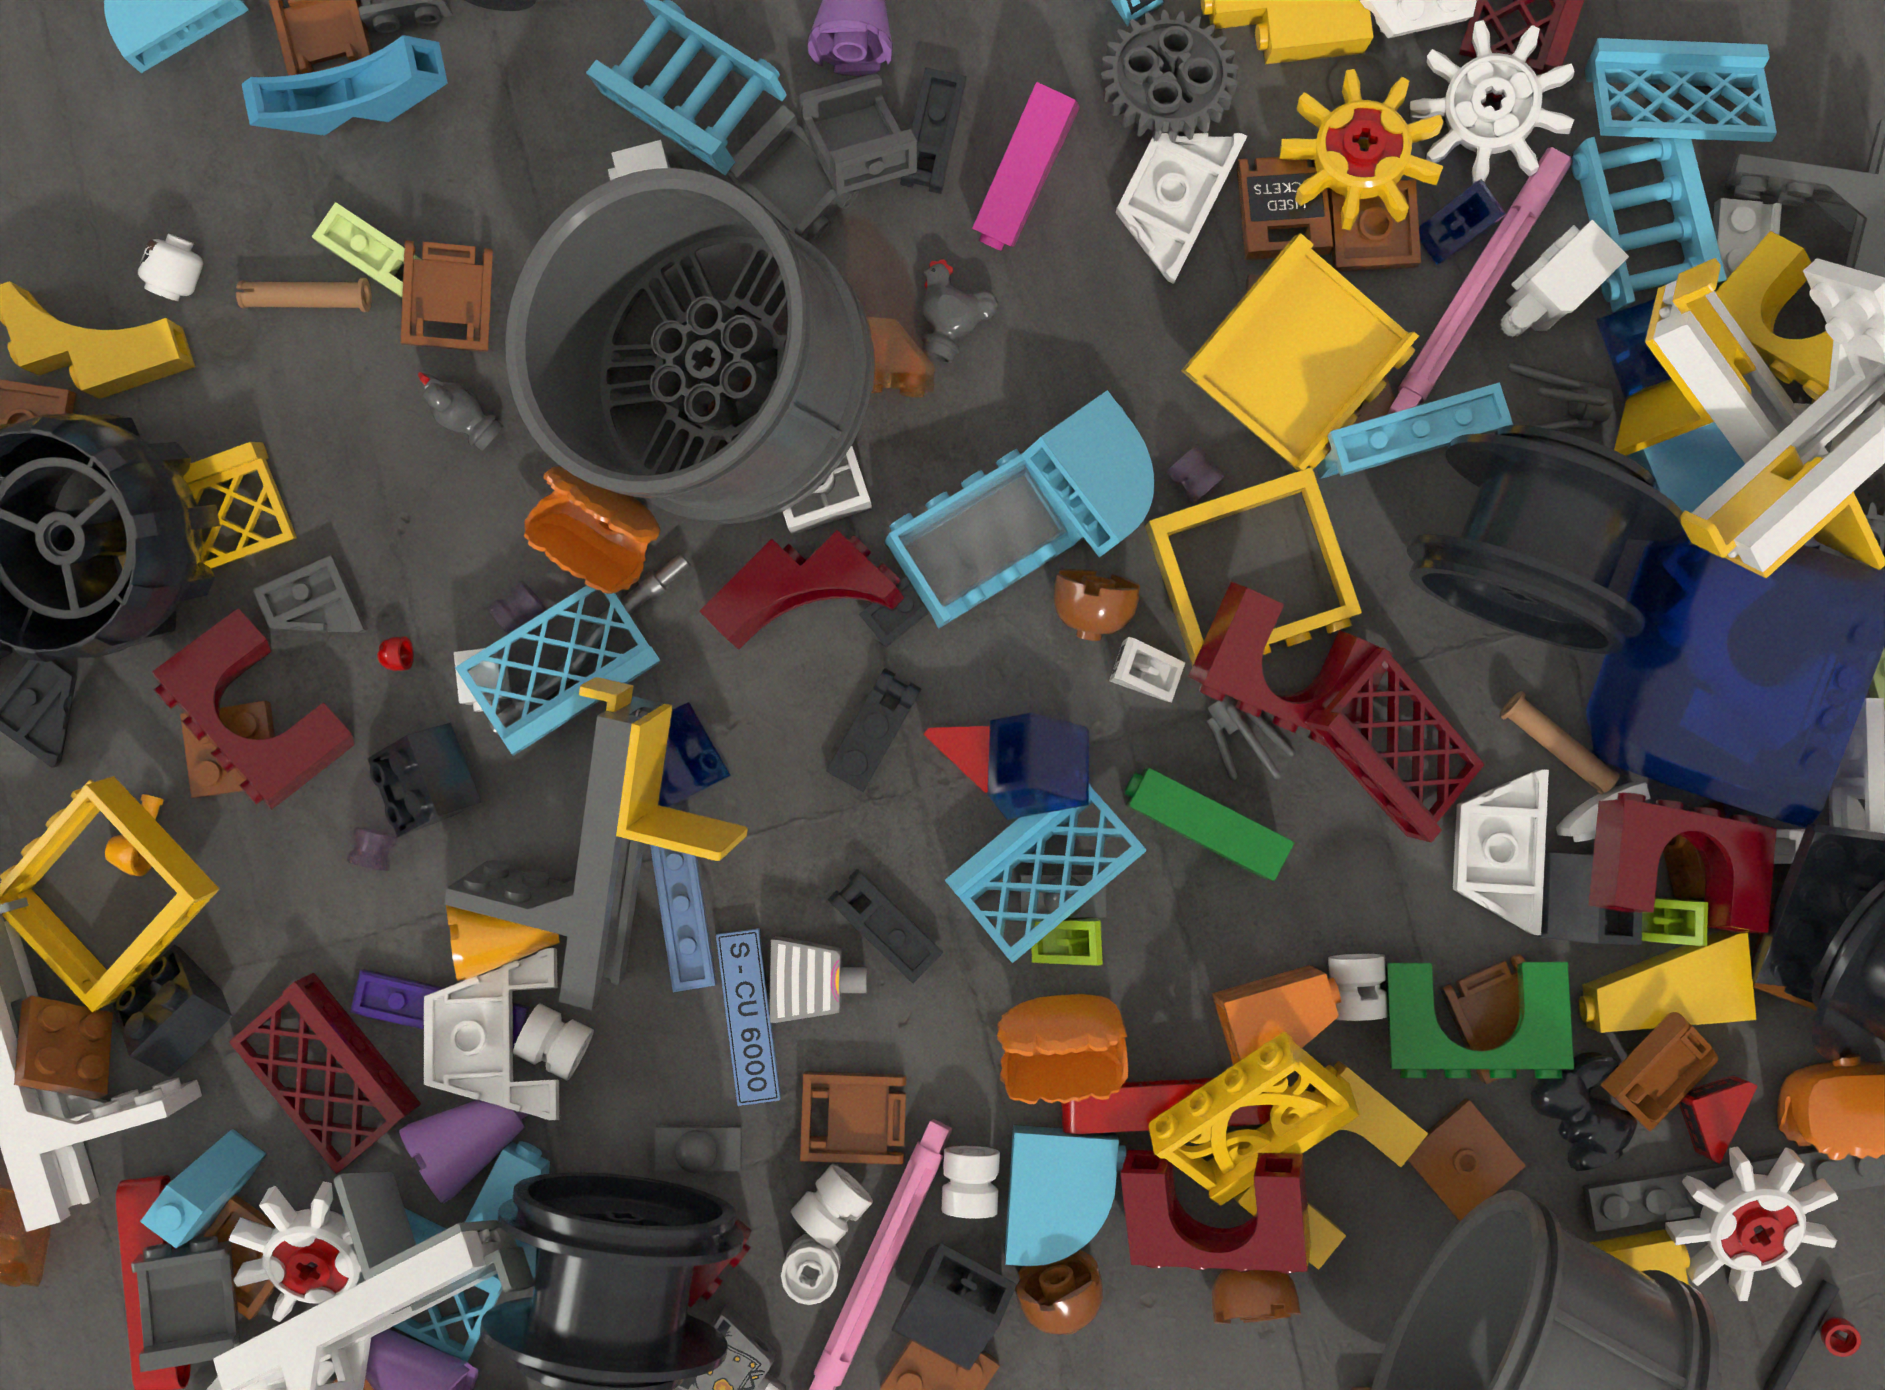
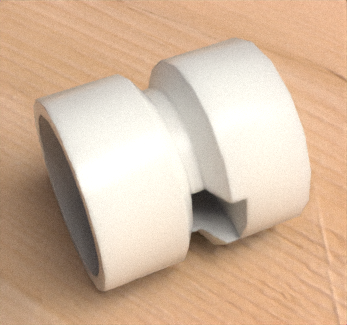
[1328,954,1389,1021]
[513,1003,594,1081]
[941,1146,1000,1218]
[791,1164,873,1249]
[781,1234,841,1305]

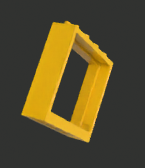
[1145,467,1362,666]
[0,776,220,1012]

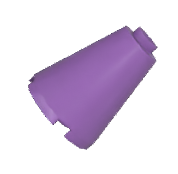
[808,0,893,76]
[399,1100,528,1203]
[365,1329,478,1390]

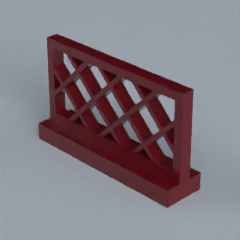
[1459,0,1584,75]
[1305,647,1485,843]
[229,973,421,1174]

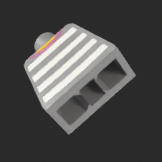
[770,936,867,1023]

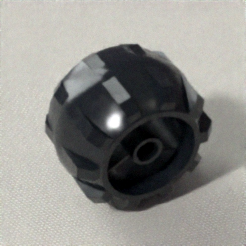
[0,413,220,662]

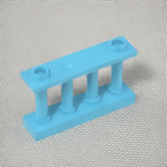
[586,0,787,175]
[1571,118,1727,313]

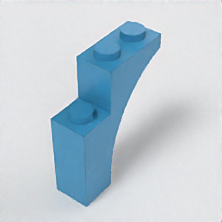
[242,35,448,136]

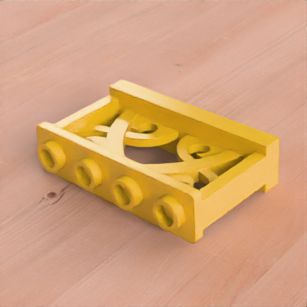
[1149,1032,1360,1206]

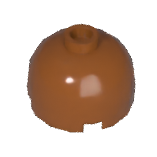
[1054,569,1140,641]
[1014,1250,1103,1335]
[1212,1269,1301,1324]

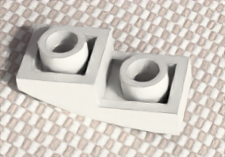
[1556,782,1650,842]

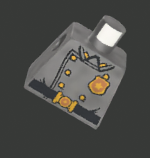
[678,1303,787,1390]

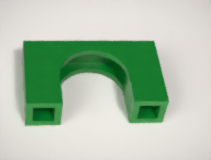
[1386,962,1574,1078]

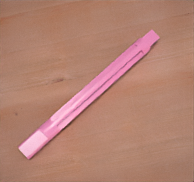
[1387,147,1572,415]
[809,1119,953,1390]

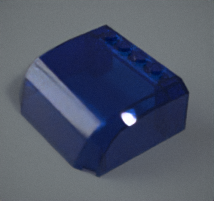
[1586,528,1885,829]

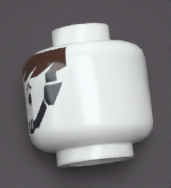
[138,234,203,301]

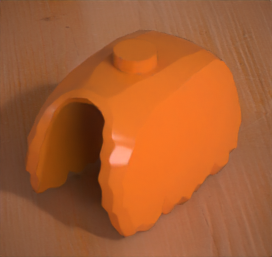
[524,466,661,594]
[997,994,1128,1104]
[1777,1053,1885,1160]

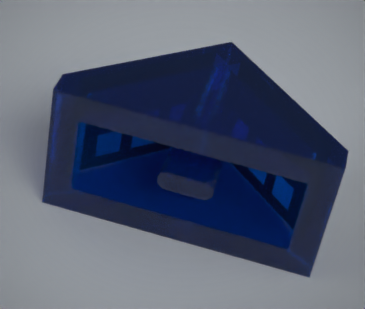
[1419,179,1506,265]

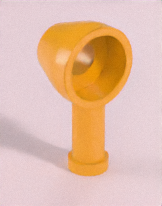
[105,794,164,876]

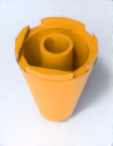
[446,905,560,981]

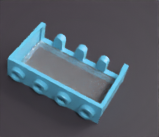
[884,449,1084,629]

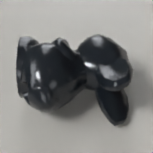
[1531,1052,1638,1171]

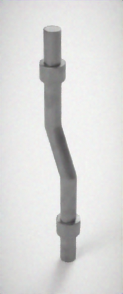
[488,553,691,735]

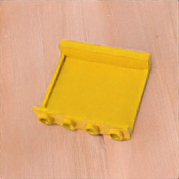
[1181,233,1419,471]

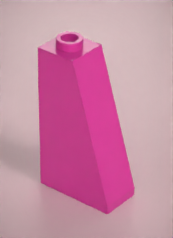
[972,82,1080,251]

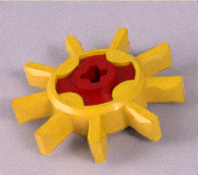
[1279,69,1443,230]

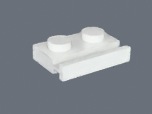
[1713,198,1782,286]

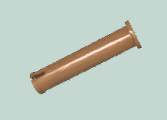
[236,278,372,312]
[1499,691,1620,795]

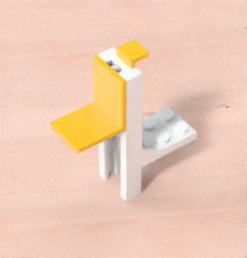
[1614,258,1885,549]
[1680,258,1885,578]

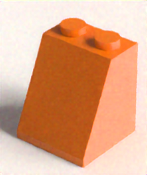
[1212,965,1341,1065]

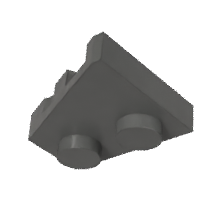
[253,555,368,633]

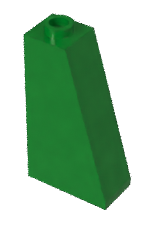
[1123,768,1295,881]

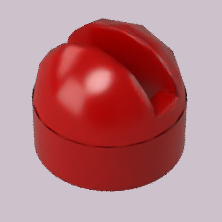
[377,636,414,671]
[1820,1316,1861,1357]

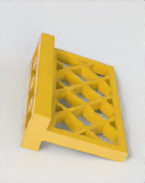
[89,442,297,569]

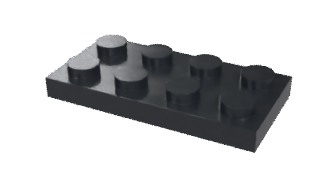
[1751,823,1885,990]

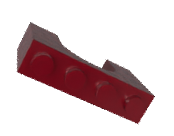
[1188,582,1393,746]
[152,608,355,810]
[1588,793,1777,933]
[1120,1150,1311,1274]

